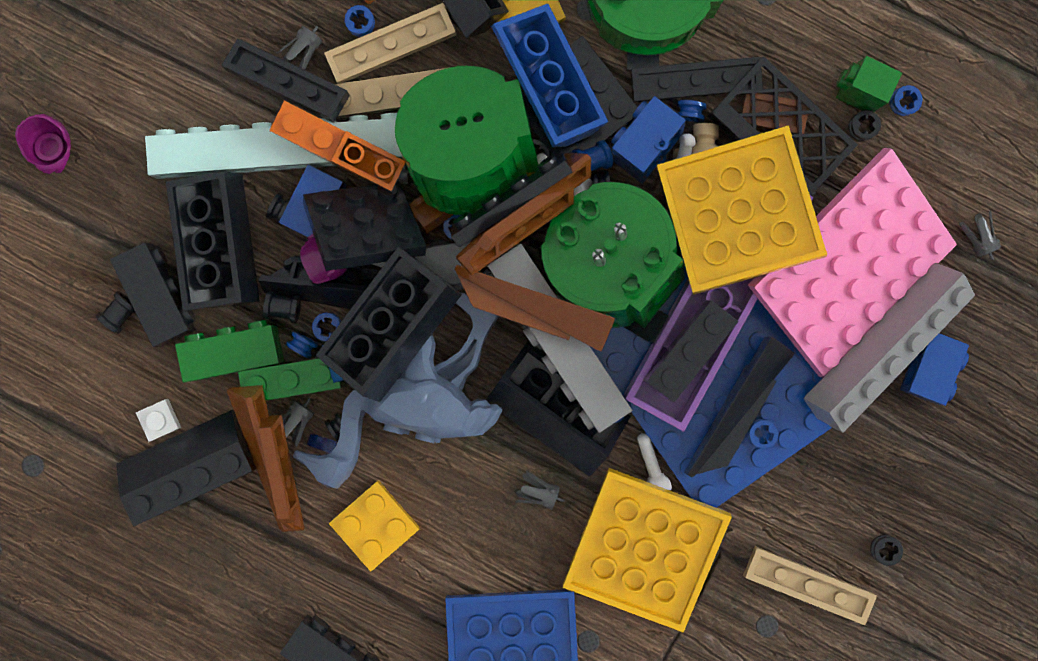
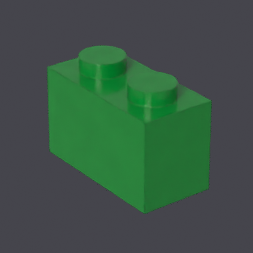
[836,56,902,112]

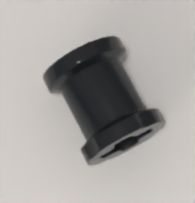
[263,290,302,324]
[96,291,136,334]

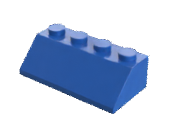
[491,4,608,147]

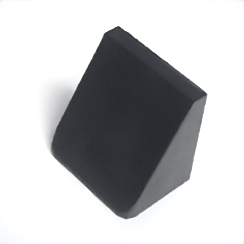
[624,310,669,344]

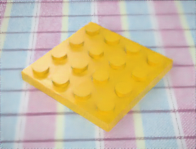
[657,125,827,295]
[563,468,732,633]

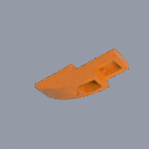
[269,101,405,191]

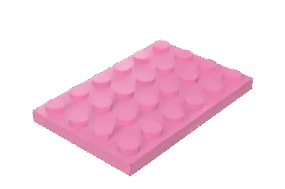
[748,148,957,378]

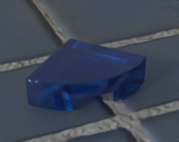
[306,433,337,453]

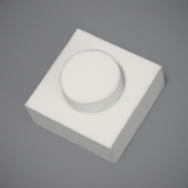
[136,399,181,442]

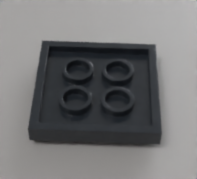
[520,36,637,158]
[303,181,426,271]

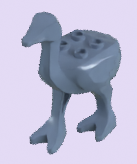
[293,292,502,489]

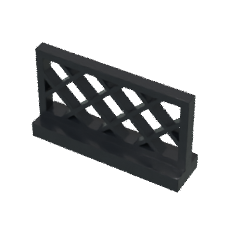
[707,56,858,197]

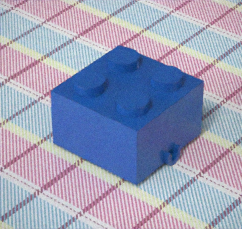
[611,96,686,184]

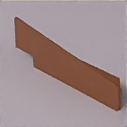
[456,153,591,276]
[455,265,615,351]
[227,385,304,532]

